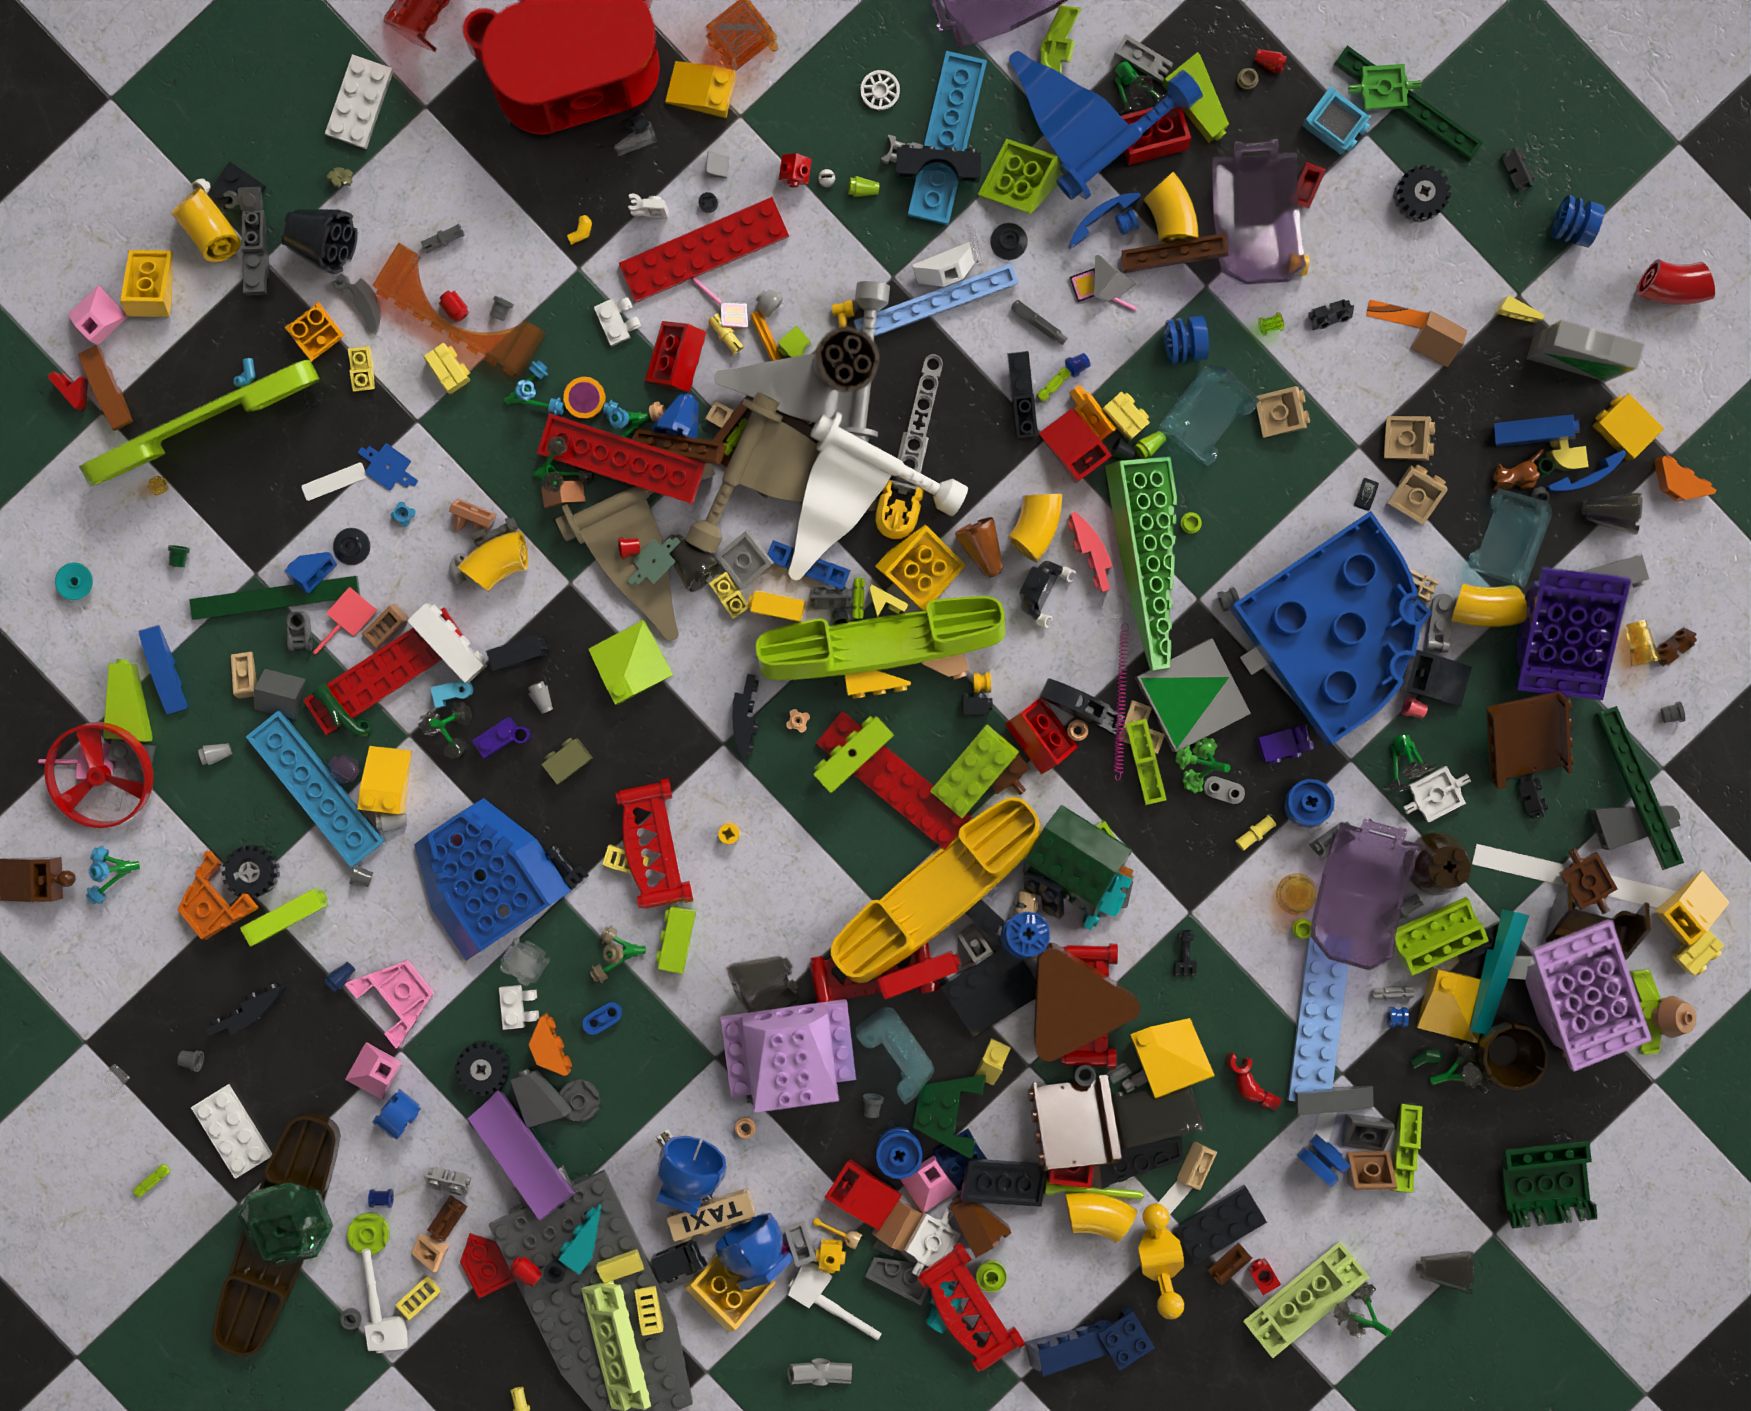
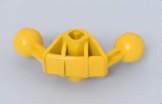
[1138,1203,1184,1320]

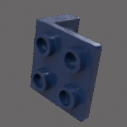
[933,1129,987,1191]
[1098,1306,1155,1370]

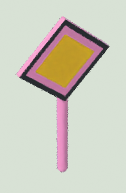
[1069,268,1137,311]

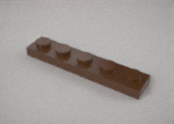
[1121,233,1229,273]
[632,429,727,465]

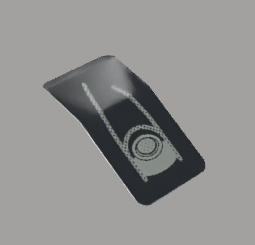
[1354,478,1379,511]

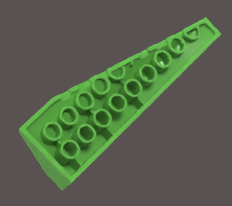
[1105,457,1177,671]

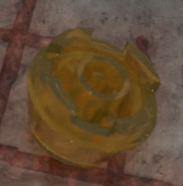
[1276,873,1318,915]

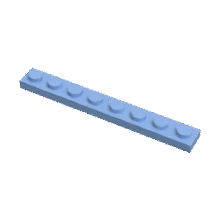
[854,263,1018,337]

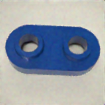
[582,1002,622,1035]

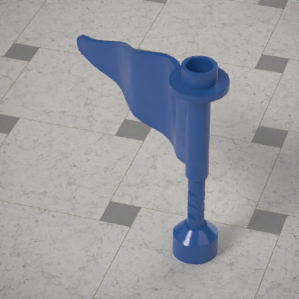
[1009,51,1203,200]

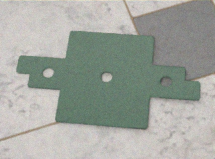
[628,537,680,585]

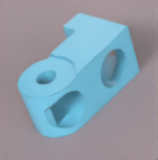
[430,680,473,708]

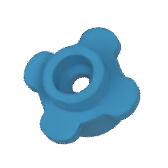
[391,502,416,527]

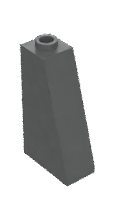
[1588,805,1681,850]

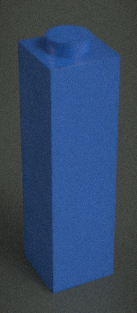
[1494,414,1580,447]

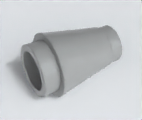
[528,681,553,714]
[198,743,232,766]
[376,812,407,832]

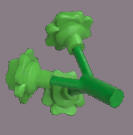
[1176,737,1230,794]

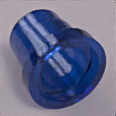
[1065,353,1091,378]

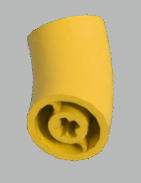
[1143,172,1198,244]
[171,187,241,263]
[1008,494,1062,563]
[457,531,529,592]
[1451,584,1527,627]
[1065,1192,1137,1243]

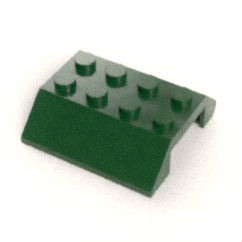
[1023,805,1133,917]
[1500,1140,1598,1229]

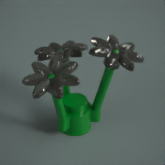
[1383,735,1438,792]

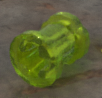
[1258,312,1285,336]

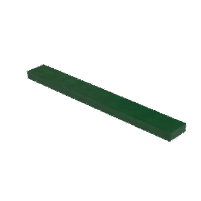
[1334,45,1483,161]
[189,576,361,620]
[1596,706,1685,870]

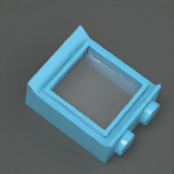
[1302,85,1371,155]

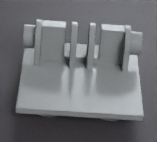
[423,1166,471,1195]

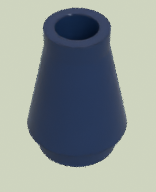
[324,961,356,992]

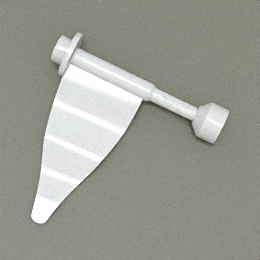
[788,411,968,580]

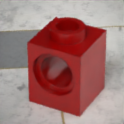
[1247,1258,1281,1295]

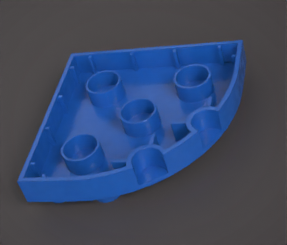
[1229,511,1420,747]

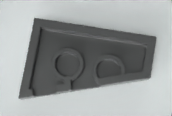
[864,1257,929,1305]

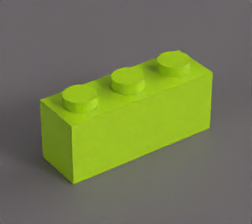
[655,905,697,974]

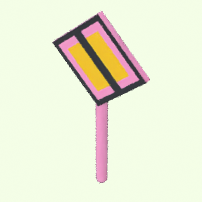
[693,278,748,328]

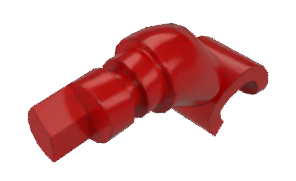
[1225,1052,1282,1110]

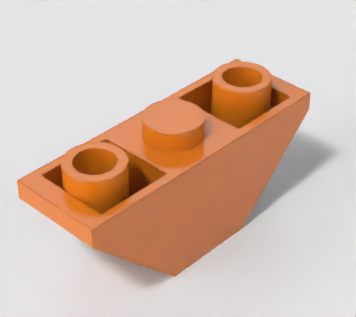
[1654,455,1717,502]
[529,1013,572,1076]

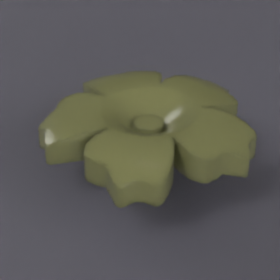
[327,167,353,188]

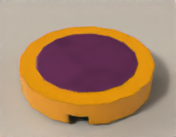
[563,377,606,419]

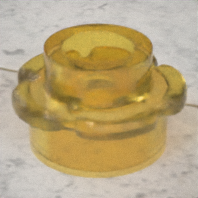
[147,476,169,495]

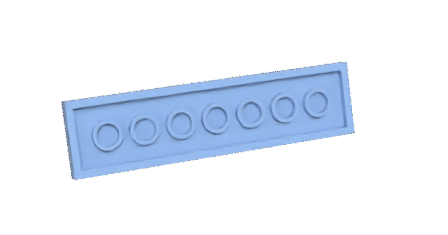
[1287,934,1352,1101]

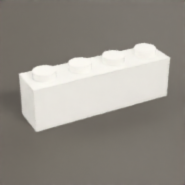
[407,603,487,683]

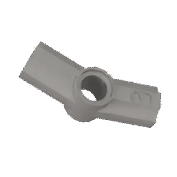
[787,1359,852,1385]

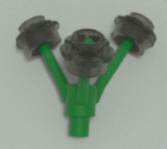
[533,437,594,492]

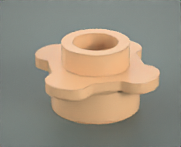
[786,709,810,732]

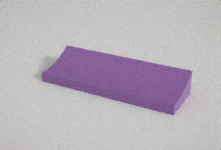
[468,1091,575,1220]

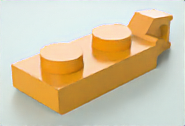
[1069,385,1117,441]

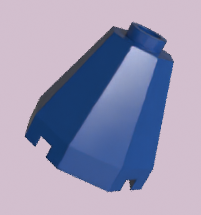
[652,393,699,438]

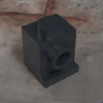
[962,693,993,715]

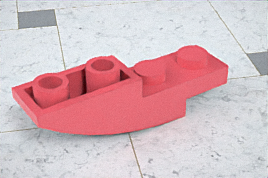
[1067,512,1113,593]

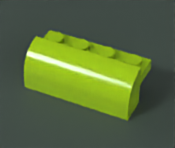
[1390,897,1489,976]

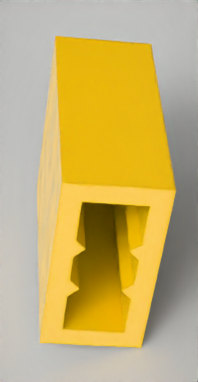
[1592,393,1664,461]
[747,590,806,622]

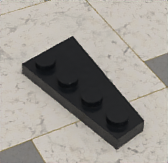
[1099,1137,1184,1189]

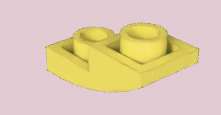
[348,346,375,391]
[709,571,749,619]

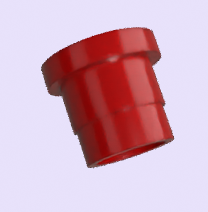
[618,537,640,559]

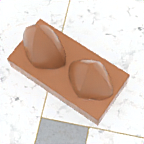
[449,499,497,532]

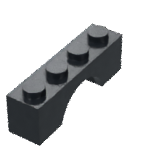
[895,144,982,183]

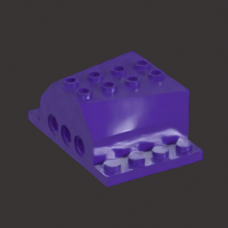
[1516,567,1631,700]

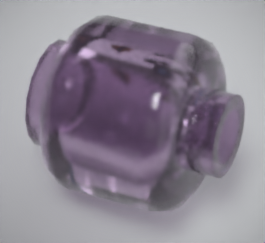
[327,753,361,784]

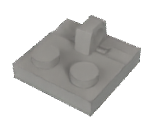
[715,530,774,589]

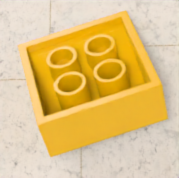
[684,1253,776,1332]

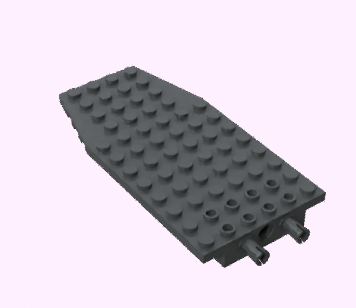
[488,1164,693,1411]

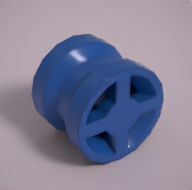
[1115,209,1139,235]
[1387,1006,1409,1028]

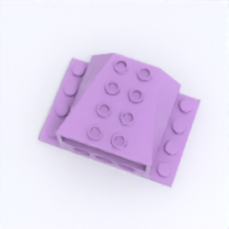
[1525,920,1651,1071]
[720,999,856,1113]

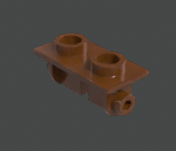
[1651,627,1697,667]
[427,1195,468,1241]
[1208,1242,1253,1286]

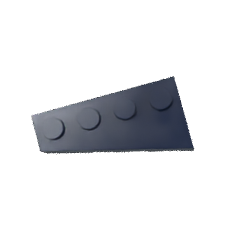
[1025,1320,1112,1376]

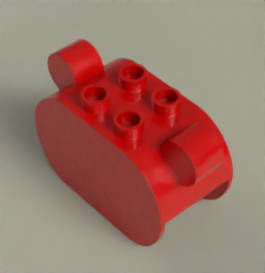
[463,0,660,135]

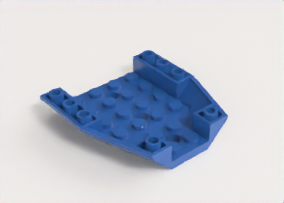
[414,798,571,961]

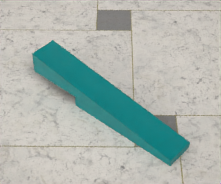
[1470,909,1529,1034]

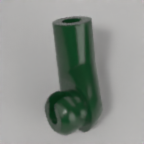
[1411,1049,1443,1069]

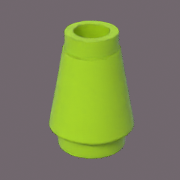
[848,176,879,197]
[1134,431,1166,459]

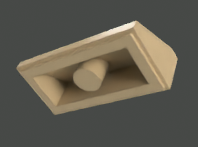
[1177,1142,1217,1190]

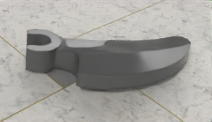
[332,274,381,333]

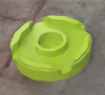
[347,1212,390,1255]

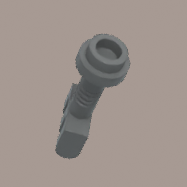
[470,517,519,547]

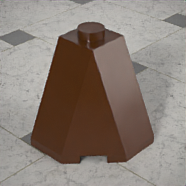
[950,1194,1012,1258]

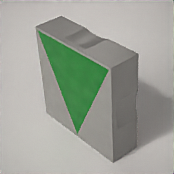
[1527,320,1644,382]
[1134,639,1251,752]

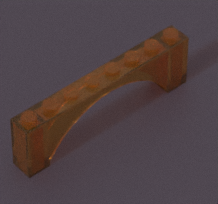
[372,242,546,377]

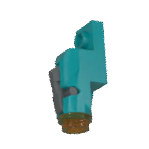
[1081,866,1134,930]

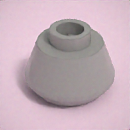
[756,289,783,317]

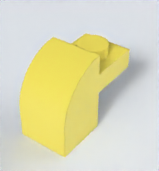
[1546,440,1588,471]

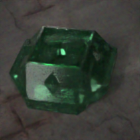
[237,1183,333,1266]

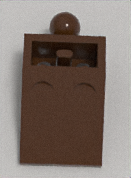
[0,857,76,902]

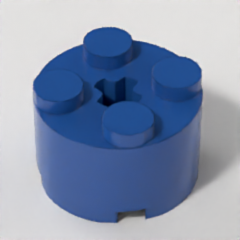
[372,1089,421,1140]

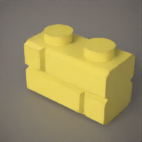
[423,343,471,394]
[1103,391,1150,441]
[1671,930,1724,976]

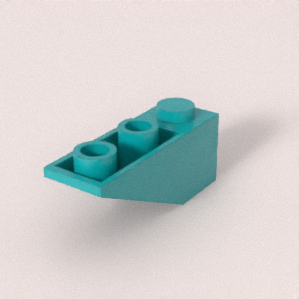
[559,1203,602,1274]

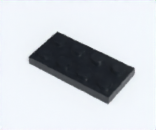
[960,1158,1048,1207]
[1173,1184,1267,1265]

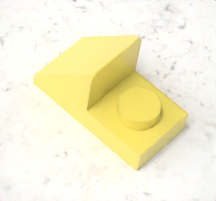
[869,584,908,617]
[974,1038,1010,1085]

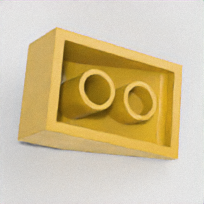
[665,61,737,118]
[120,250,173,317]
[357,746,412,814]

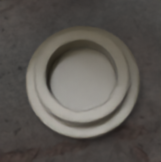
[1237,68,1258,90]

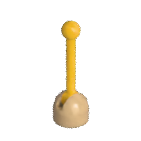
[813,1218,862,1250]

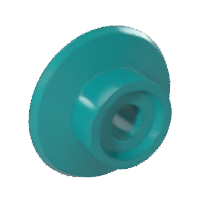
[55,562,93,600]

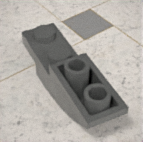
[241,210,269,296]

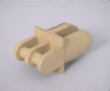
[1410,569,1439,602]

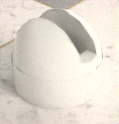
[818,169,835,187]
[191,178,211,194]

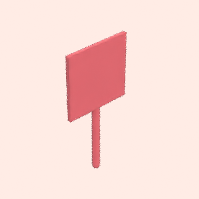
[313,587,377,654]

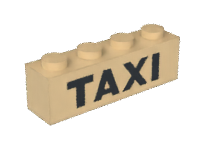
[667,1188,756,1243]

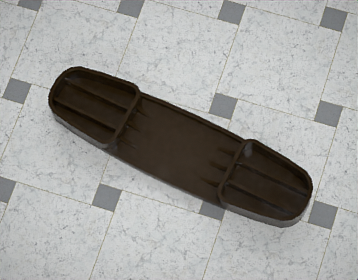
[212,1112,341,1357]

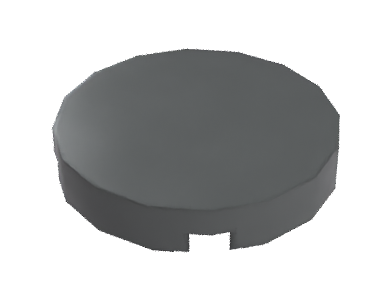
[559,1079,600,1121]

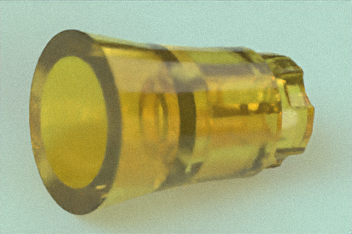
[1626,620,1661,667]

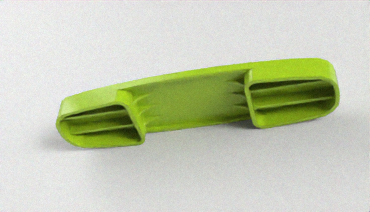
[79,360,320,486]
[756,596,1006,680]

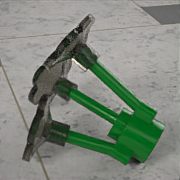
[1114,61,1167,116]

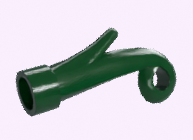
[312,683,371,736]

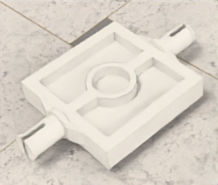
[1403,766,1471,823]
[904,1208,961,1276]

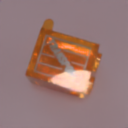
[705,0,778,72]

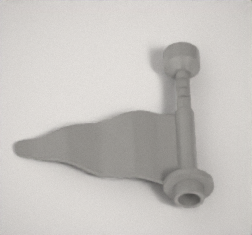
[714,281,890,443]

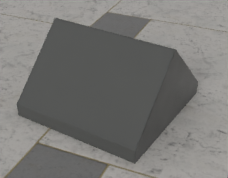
[254,669,307,720]
[1342,1113,1395,1151]

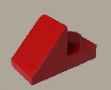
[1290,162,1326,208]
[47,371,88,411]

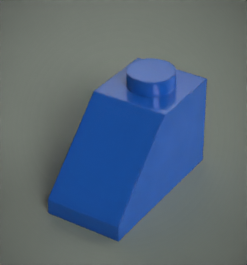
[284,552,337,594]

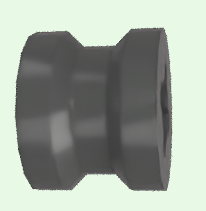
[1217,587,1240,612]

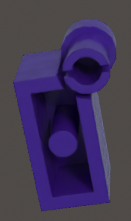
[1255,724,1314,765]

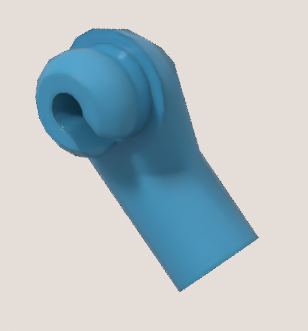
[233,358,255,388]

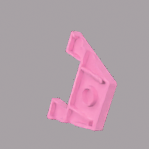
[345,960,434,1048]

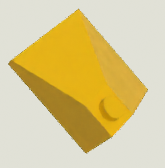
[875,525,966,611]
[1416,967,1481,1043]
[1130,1018,1215,1099]

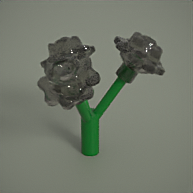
[418,702,472,759]
[1430,1043,1494,1094]
[1333,1282,1392,1338]

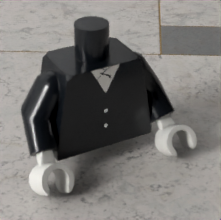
[1019,561,1076,628]

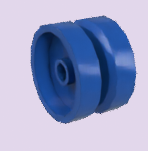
[1284,779,1335,828]
[876,1127,923,1179]
[1297,1134,1351,1188]

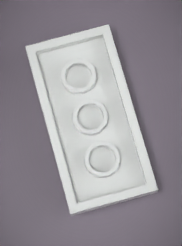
[325,54,394,150]
[191,1084,272,1179]

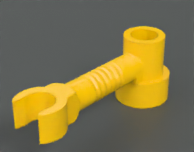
[832,299,855,327]

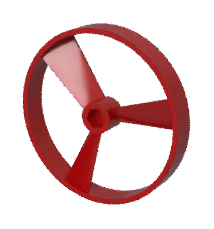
[44,722,153,828]

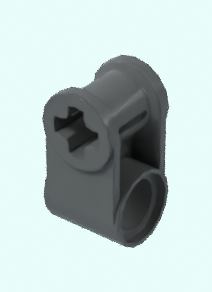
[286,611,313,652]

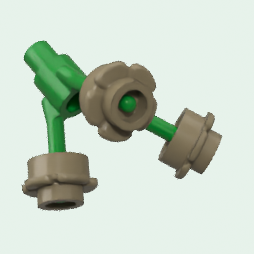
[590,925,646,983]

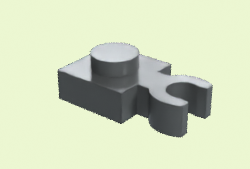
[223,187,264,211]

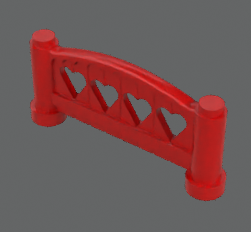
[615,778,694,909]
[809,942,940,1003]
[1061,943,1118,1070]
[917,1242,1026,1372]

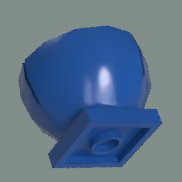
[656,1135,726,1216]
[715,1213,794,1290]

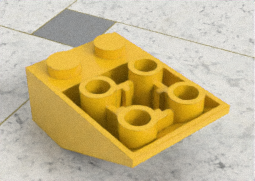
[845,670,911,699]
[1654,871,1729,946]

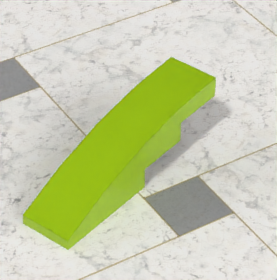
[1390,1104,1422,1193]

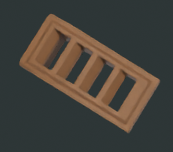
[362,604,409,649]

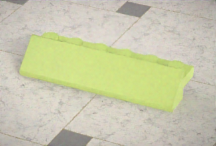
[1244,1241,1370,1358]
[581,1280,651,1411]

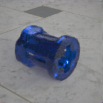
[368,1189,394,1208]

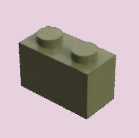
[542,738,593,784]

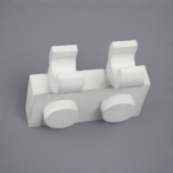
[628,194,668,218]
[594,297,641,346]
[499,985,539,1030]

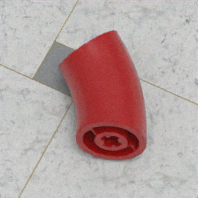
[1637,259,1715,305]

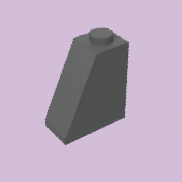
[510,1068,572,1128]

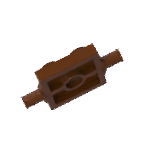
[991,736,1030,795]
[1559,848,1618,914]

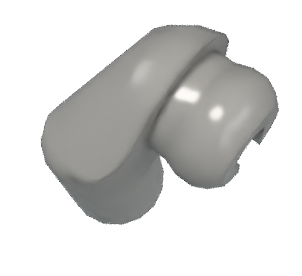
[449,553,467,585]

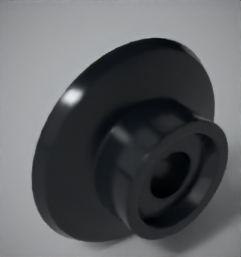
[990,223,1028,260]
[333,528,371,565]

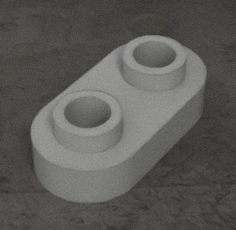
[1203,776,1245,804]

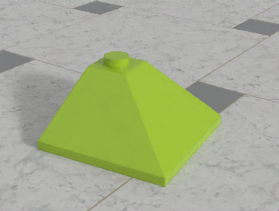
[978,139,1063,214]
[588,620,673,704]

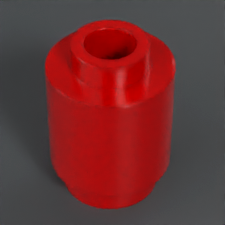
[439,290,470,323]
[510,1256,542,1287]

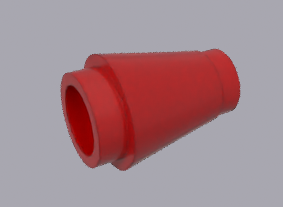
[1254,49,1287,73]

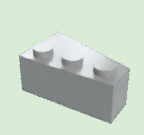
[1581,554,1649,588]

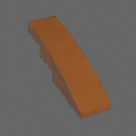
[78,345,133,431]

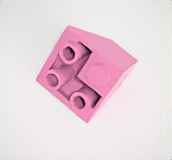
[68,285,129,345]
[345,1042,403,1100]
[900,1155,958,1213]

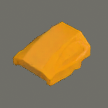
[285,301,345,361]

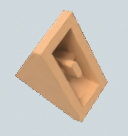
[411,1234,450,1272]

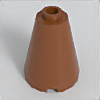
[955,517,1003,578]

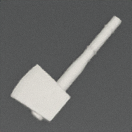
[362,1249,408,1353]
[788,1262,882,1340]

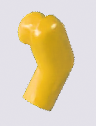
[567,215,592,245]

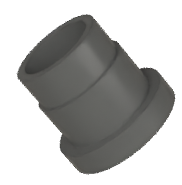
[489,295,514,321]
[1661,701,1686,723]
[349,864,374,887]
[177,1050,204,1072]
[1074,1065,1096,1086]
[863,1093,884,1118]

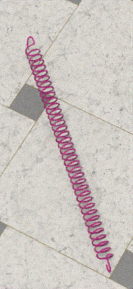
[1114,623,1129,781]

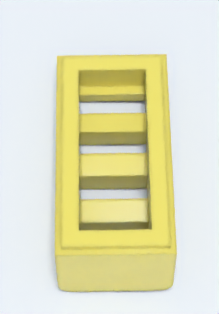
[1495,295,1545,323]
[602,844,650,874]
[395,1275,442,1321]
[635,1286,664,1336]

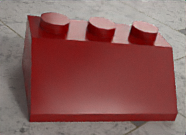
[1121,107,1191,166]
[645,321,706,392]
[1005,698,1079,775]

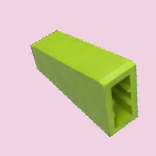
[1162,52,1229,143]
[103,659,153,742]
[240,887,328,947]

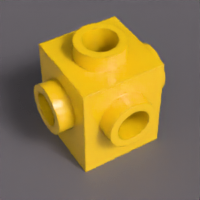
[815,1238,846,1273]

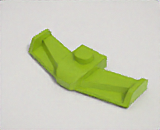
[1040,5,1082,74]
[1629,968,1662,1055]

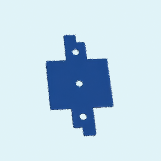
[358,443,418,490]

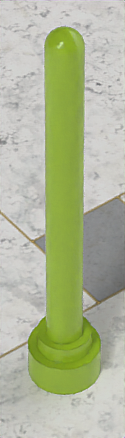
[1044,1178,1144,1199]

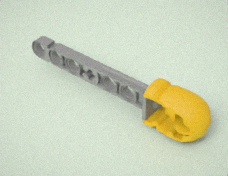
[875,354,943,539]

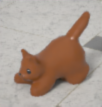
[1493,448,1543,492]

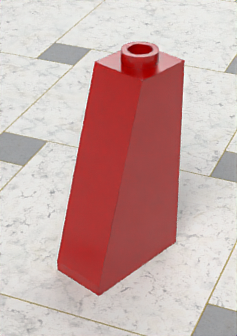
[878,950,961,999]

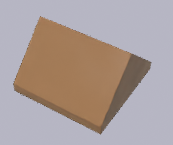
[1410,311,1467,367]
[1347,1151,1397,1190]
[871,1200,924,1253]

